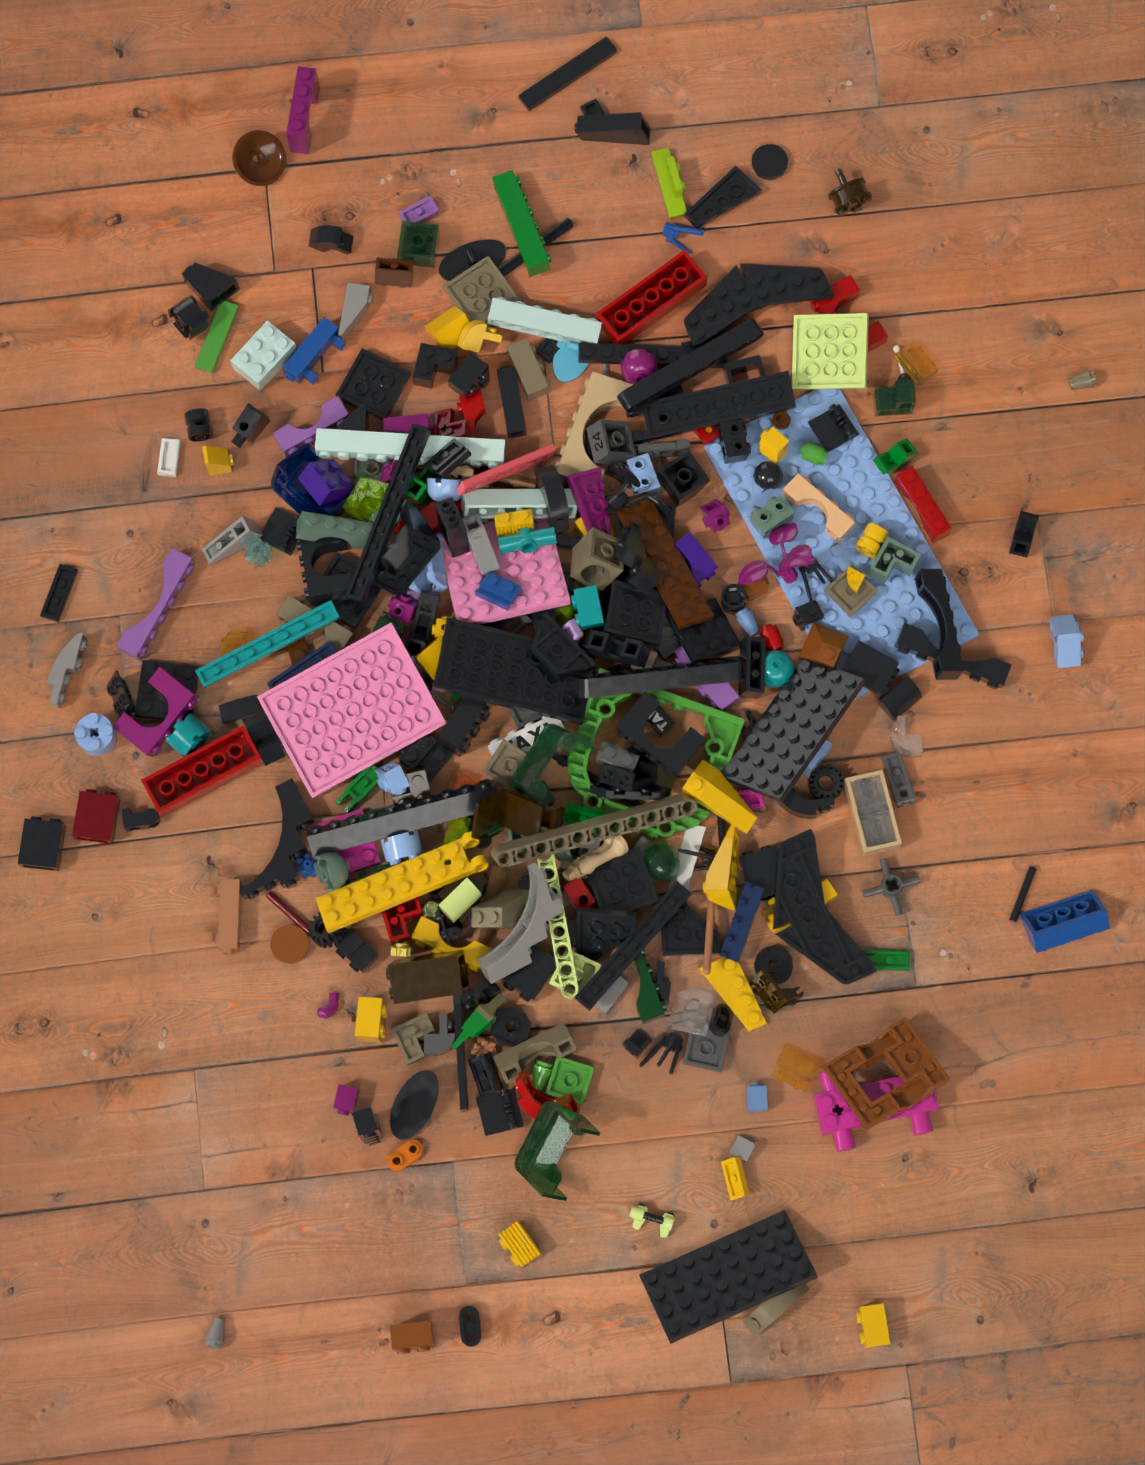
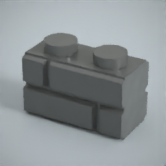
[596,741,639,772]

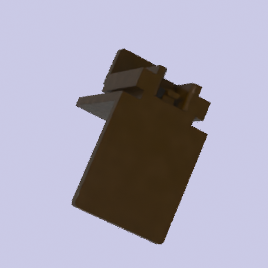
[471,787,565,839]

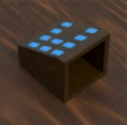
[438,870,488,930]

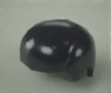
[753,461,784,490]

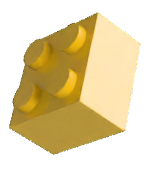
[355,997,388,1043]

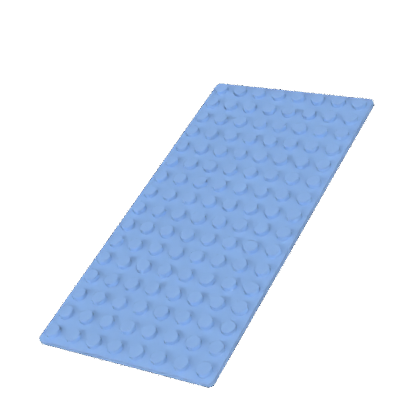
[704,389,979,700]

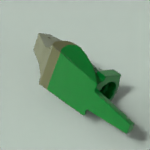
[451,993,507,1050]

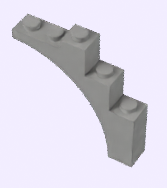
[478,862,564,984]

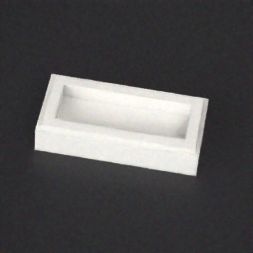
[157,438,181,477]

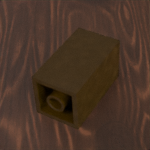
[386,950,470,1004]

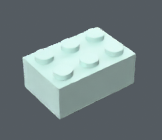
[230,321,297,391]

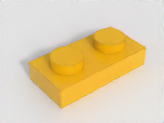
[721,1156,750,1200]

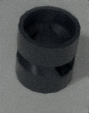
[184,408,213,442]
[721,584,746,615]

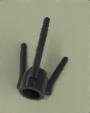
[798,555,834,602]
[678,846,717,871]
[639,1032,683,1074]

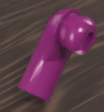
[317,993,339,1019]

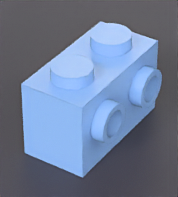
[627,453,660,495]
[375,761,410,795]

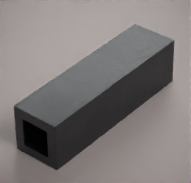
[497,366,526,439]

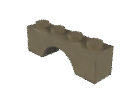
[276,595,354,652]
[493,1022,577,1084]

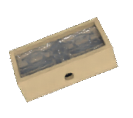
[844,770,902,857]

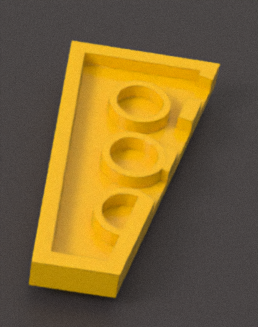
[698,957,767,1032]

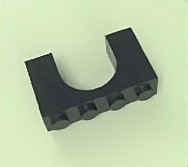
[296,537,352,606]
[616,691,706,778]

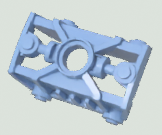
[409,535,448,594]

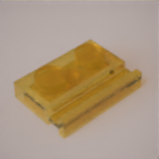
[894,341,938,384]

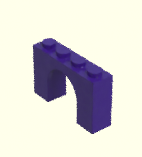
[653,532,718,615]

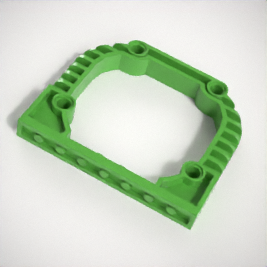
[567,668,745,840]

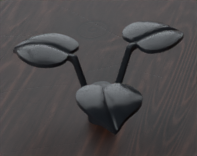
[605,462,672,525]

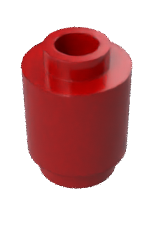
[759,624,785,651]

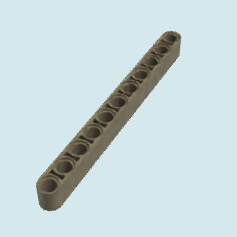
[491,793,697,867]

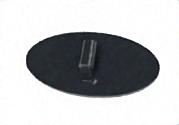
[439,239,506,281]
[390,1070,439,1140]

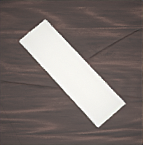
[668,826,706,890]

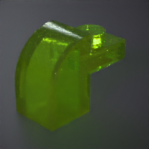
[443,817,471,845]

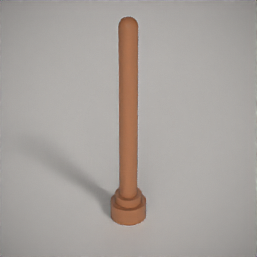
[703,893,715,975]

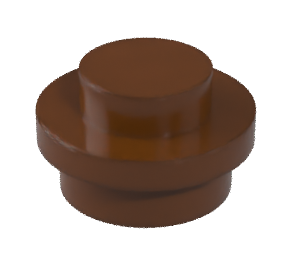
[772,411,791,430]

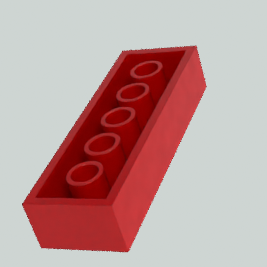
[596,250,707,344]
[141,725,263,818]

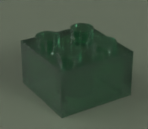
[397,221,440,268]

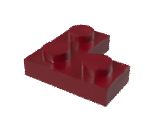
[432,408,470,437]

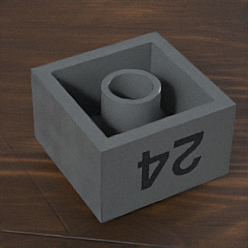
[586,419,637,465]

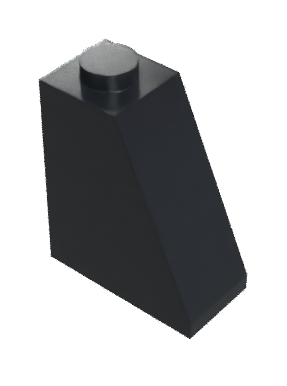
[181,263,240,311]

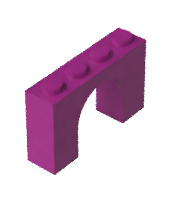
[286,66,320,154]
[113,667,199,757]

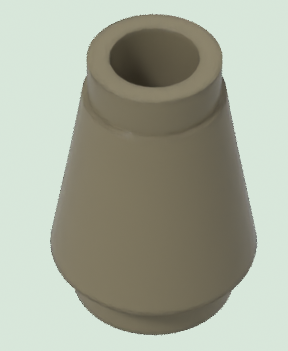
[1068,370,1097,390]

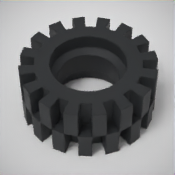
[809,765,844,799]
[308,912,346,948]

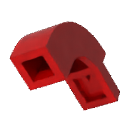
[515,1071,580,1124]

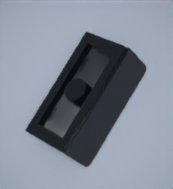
[468,1052,503,1097]

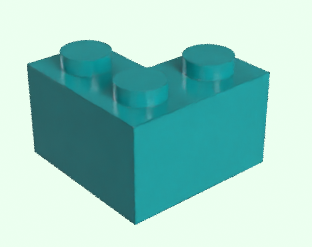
[571,585,604,630]

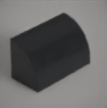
[879,676,922,722]

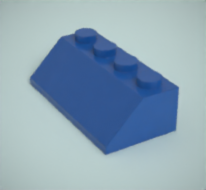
[1020,889,1110,953]

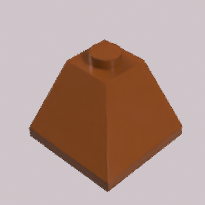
[799,622,849,668]

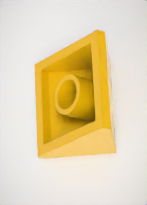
[424,306,469,350]

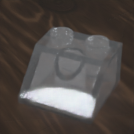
[668,987,716,1036]

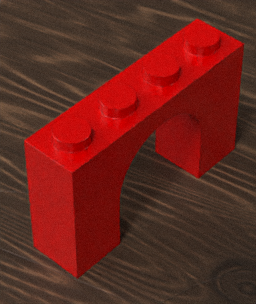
[810,275,888,352]

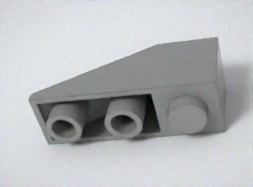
[463,514,500,576]

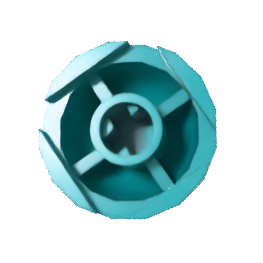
[765,650,795,689]

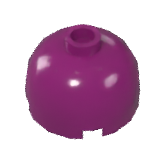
[621,349,658,385]

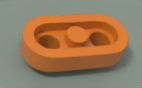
[387,1140,423,1172]

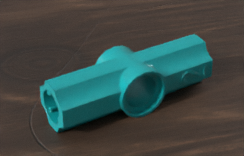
[498,527,557,554]

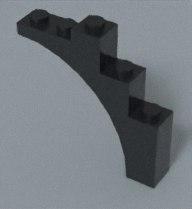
[239,778,314,900]

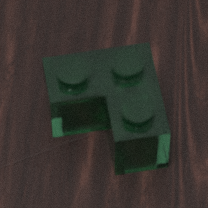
[873,378,916,416]

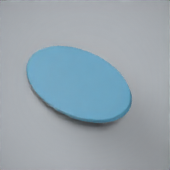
[553,318,589,382]

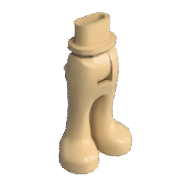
[562,835,629,881]

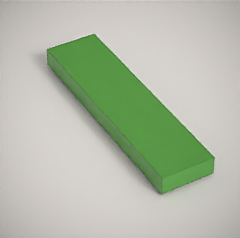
[195,301,239,374]

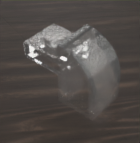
[889,716,923,757]

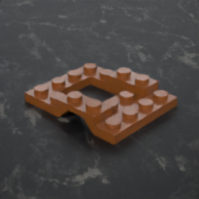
[822,1017,950,1131]

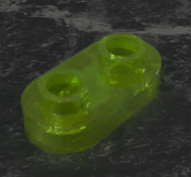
[555,605,581,627]

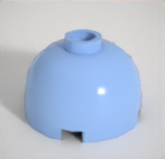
[427,478,463,502]

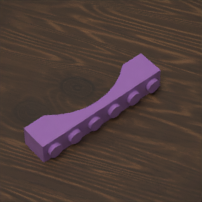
[117,548,195,660]

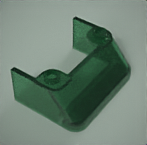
[511,724,599,810]
[515,1101,601,1201]

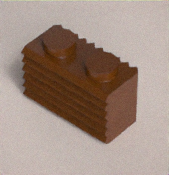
[374,257,413,288]

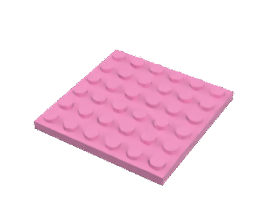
[436,518,571,625]

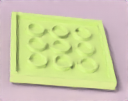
[792,313,869,390]

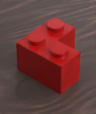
[382,897,424,946]

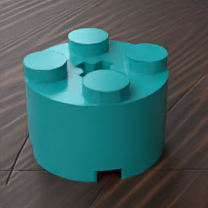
[165,713,211,757]

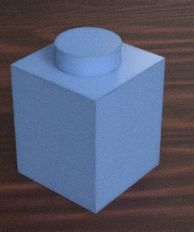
[746,1082,768,1112]

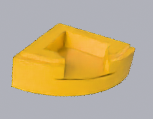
[846,567,866,593]

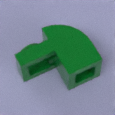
[873,438,918,475]

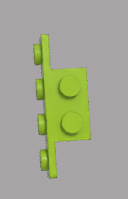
[651,148,687,219]

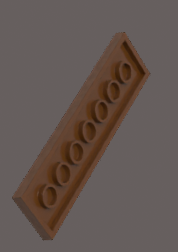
[617,492,714,630]

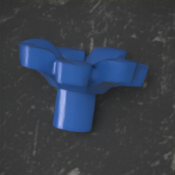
[296,853,317,879]

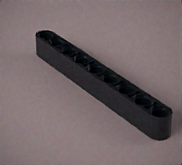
[617,318,764,413]
[577,658,743,698]

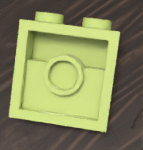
[549,948,602,995]

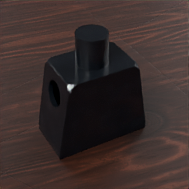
[231,403,271,448]

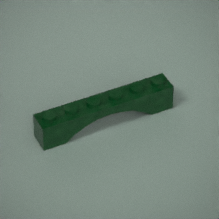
[621,936,667,1025]

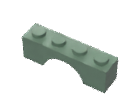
[296,511,374,549]

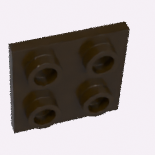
[749,968,804,1014]

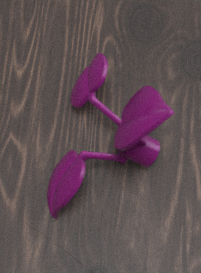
[738,522,814,586]

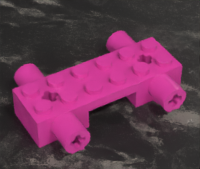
[813,1072,939,1152]

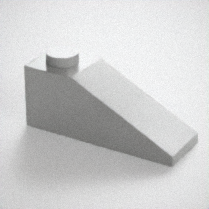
[338,283,374,340]
[202,516,263,565]

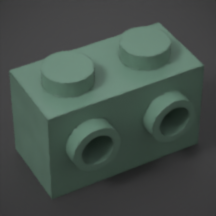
[750,495,795,539]

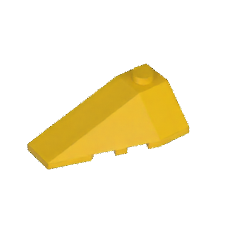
[682,760,757,834]
[703,825,739,911]

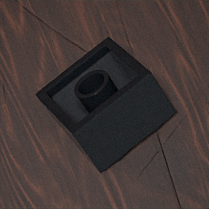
[657,451,711,507]

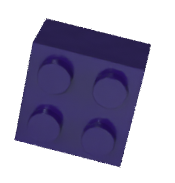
[298,459,355,506]

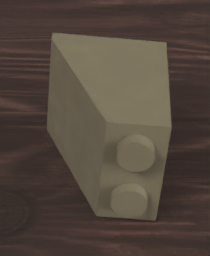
[472,890,529,929]

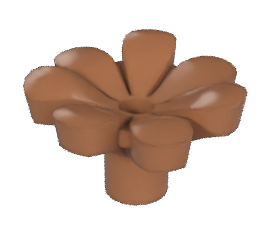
[471,1037,496,1056]

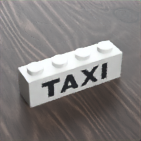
[488,716,567,756]

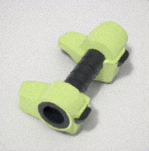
[629,1204,675,1238]

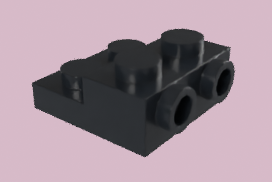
[398,734,453,784]

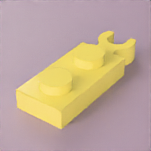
[391,943,414,957]

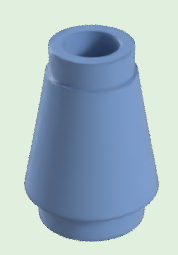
[735,607,760,636]

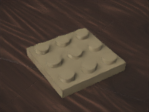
[443,256,520,324]

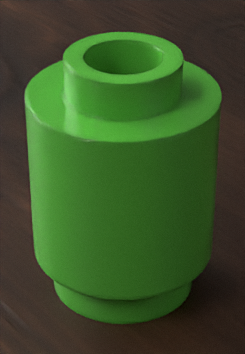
[799,442,829,466]

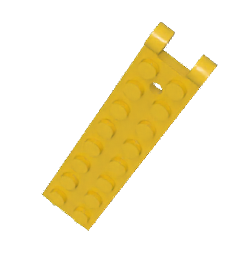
[315,831,489,934]

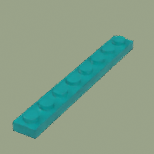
[195,600,340,688]

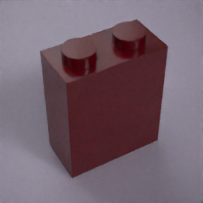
[72,789,121,844]

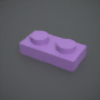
[398,196,439,230]

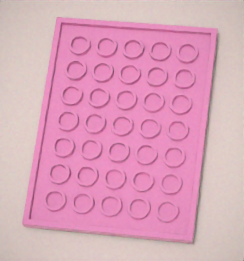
[257,622,447,798]

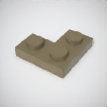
[391,1013,435,1065]

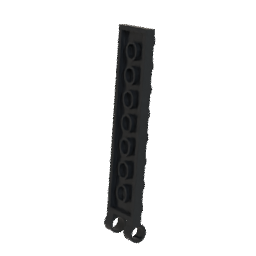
[626,371,796,444]

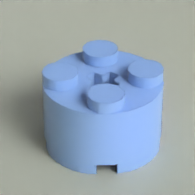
[74,713,116,756]
[380,830,424,866]

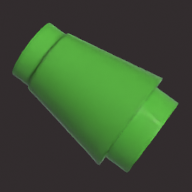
[532,1060,552,1090]

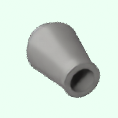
[204,1318,225,1349]

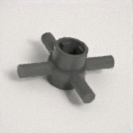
[862,858,921,916]

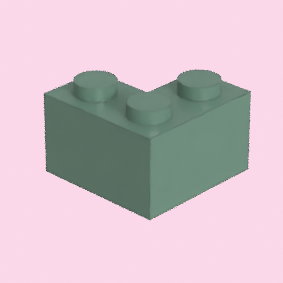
[868,537,921,584]

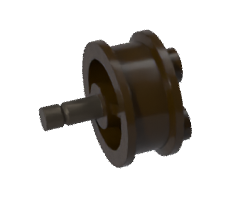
[828,168,872,216]

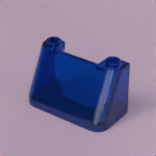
[271,443,361,517]

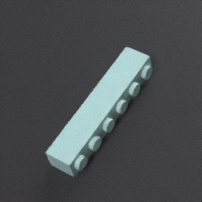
[487,297,602,344]
[461,489,577,519]

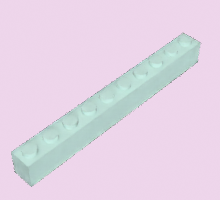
[315,428,506,469]

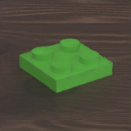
[545,1057,595,1106]

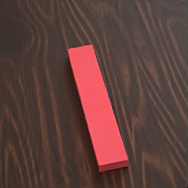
[457,444,556,496]

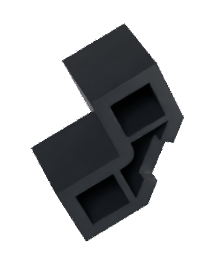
[242,709,286,766]

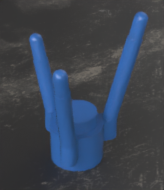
[662,222,705,254]

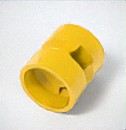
[855,523,889,559]

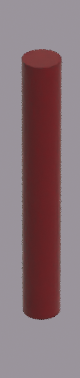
[266,892,309,935]

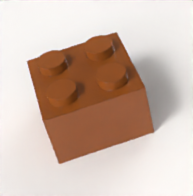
[390,1321,435,1355]

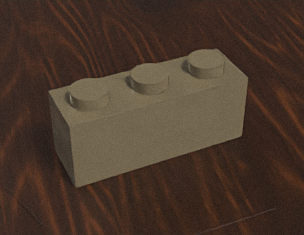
[506,338,551,401]

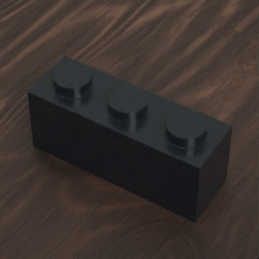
[739,636,766,699]

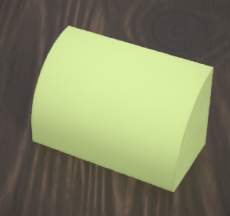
[439,878,482,923]

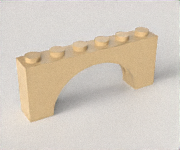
[555,372,633,482]

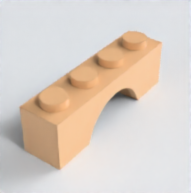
[782,473,855,544]

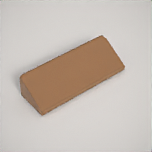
[481,469,537,489]

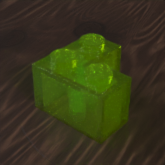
[342,476,389,522]

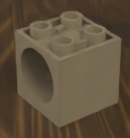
[570,527,623,591]

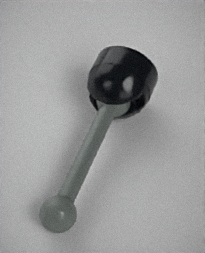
[424,678,457,713]

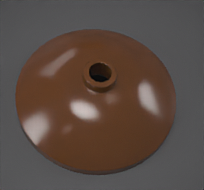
[232,130,286,186]

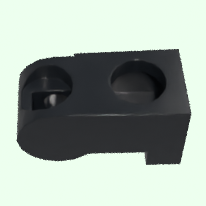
[122,808,160,832]

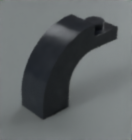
[535,465,570,533]
[405,589,440,656]
[777,788,835,819]

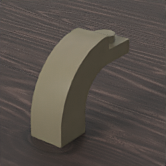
[742,1284,810,1337]

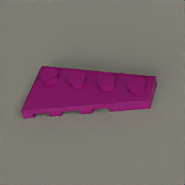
[566,467,612,536]

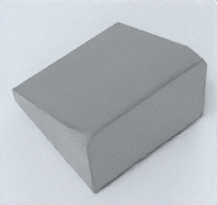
[729,1135,756,1163]

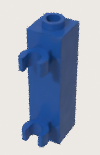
[283,317,346,385]

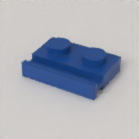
[475,571,522,611]

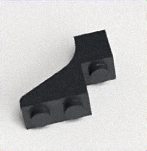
[614,522,661,594]

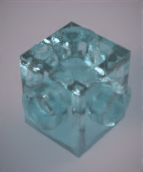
[242,535,272,568]

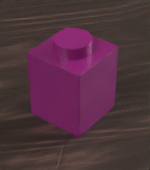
[333,1084,359,1116]

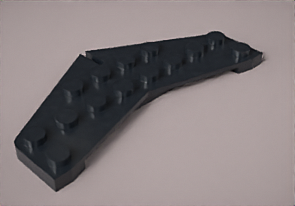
[684,263,834,349]
[772,829,877,985]

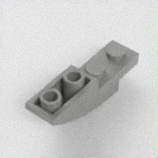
[47,633,87,709]

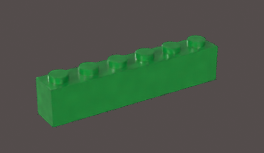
[492,170,552,277]

